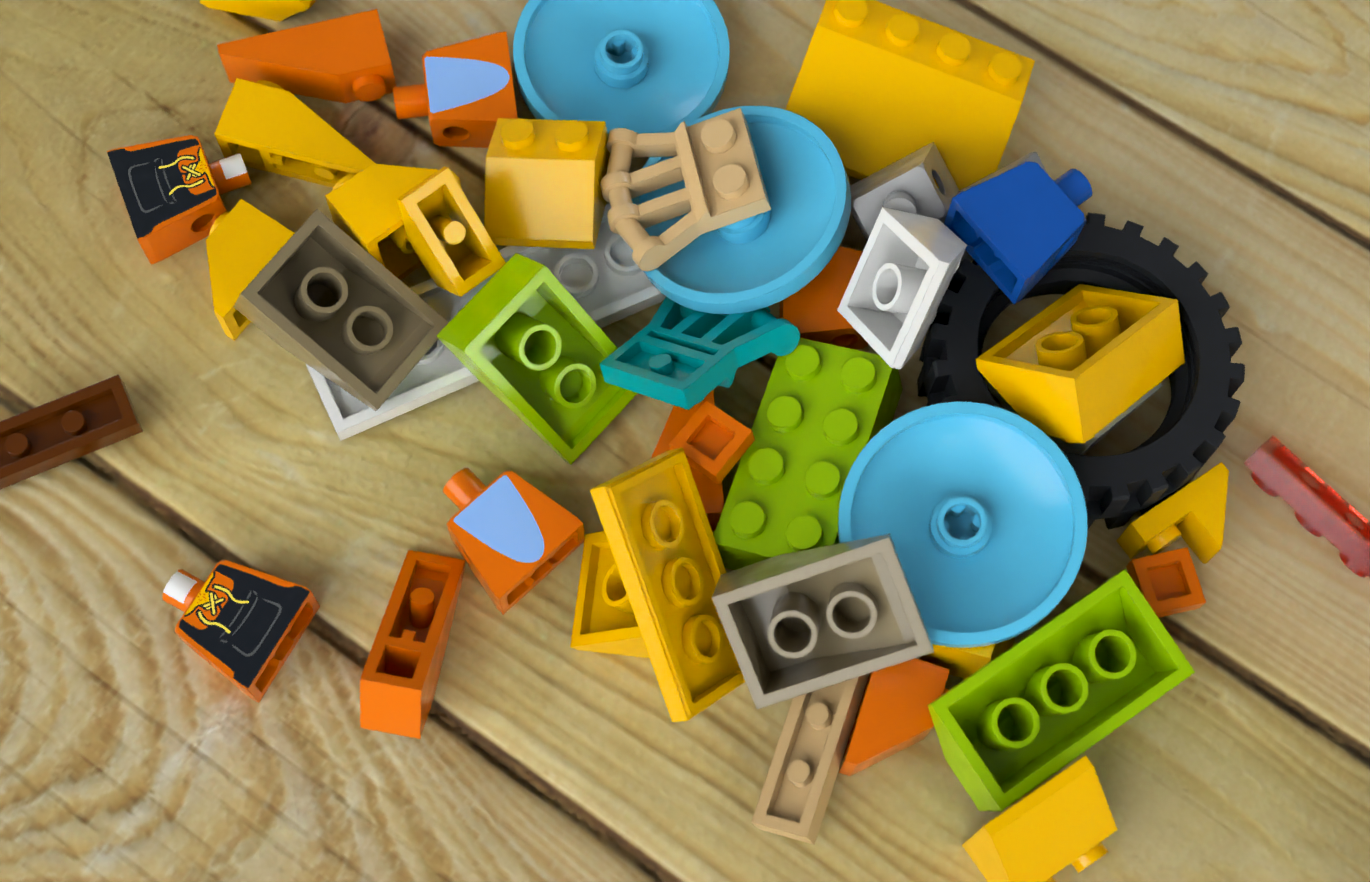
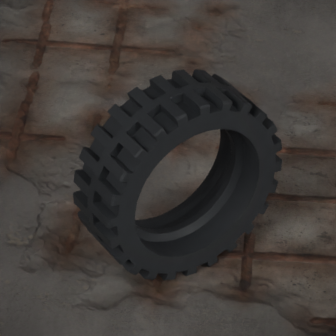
[917,212,1245,530]

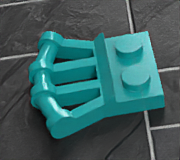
[599,297,800,410]

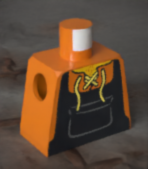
[107,135,252,265]
[162,560,320,703]

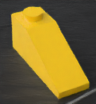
[214,78,376,188]

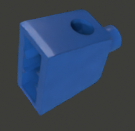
[944,161,1092,305]

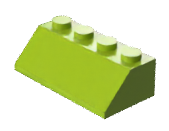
[927,569,1195,811]

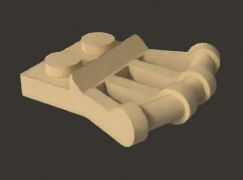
[600,108,771,272]

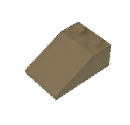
[233,209,449,411]
[711,534,934,709]

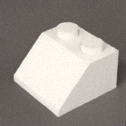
[837,207,967,369]

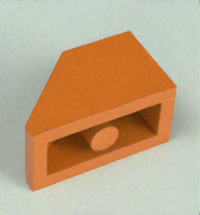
[838,658,950,776]

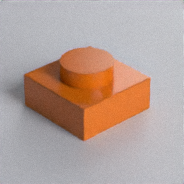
[669,400,755,485]
[1126,547,1206,618]

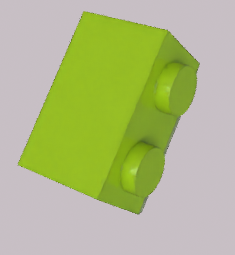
[436,253,638,465]

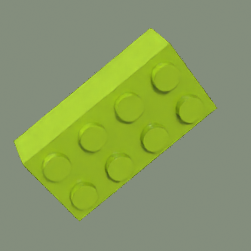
[714,338,903,570]

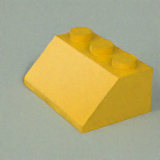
[976,284,1185,444]

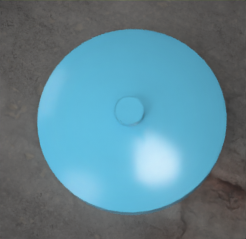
[513,0,730,134]
[632,106,851,314]
[838,402,1088,648]

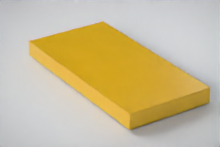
[590,447,746,722]

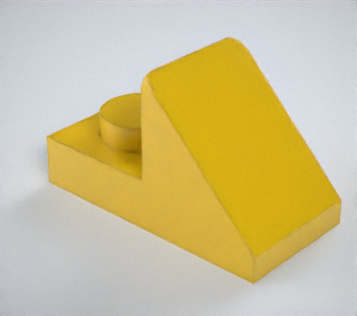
[1116,462,1229,564]

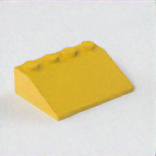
[785,0,1035,191]

